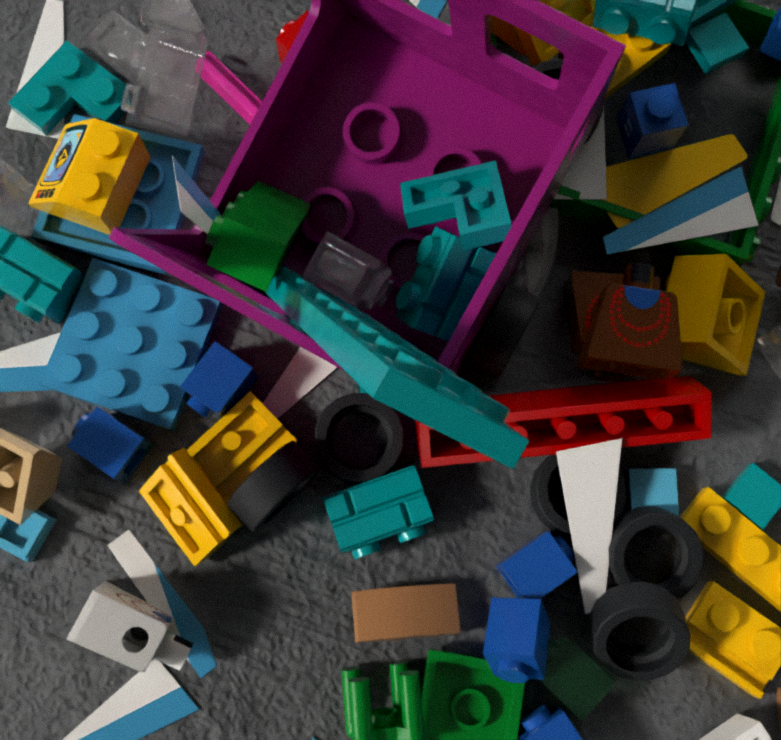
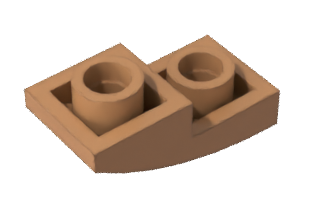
[351,584,461,643]

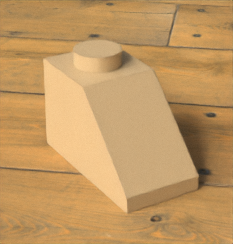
[0,428,63,525]

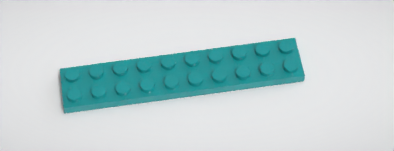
[264,265,530,469]

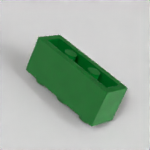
[205,180,311,292]

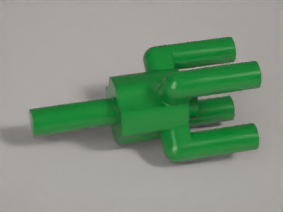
[341,660,424,740]

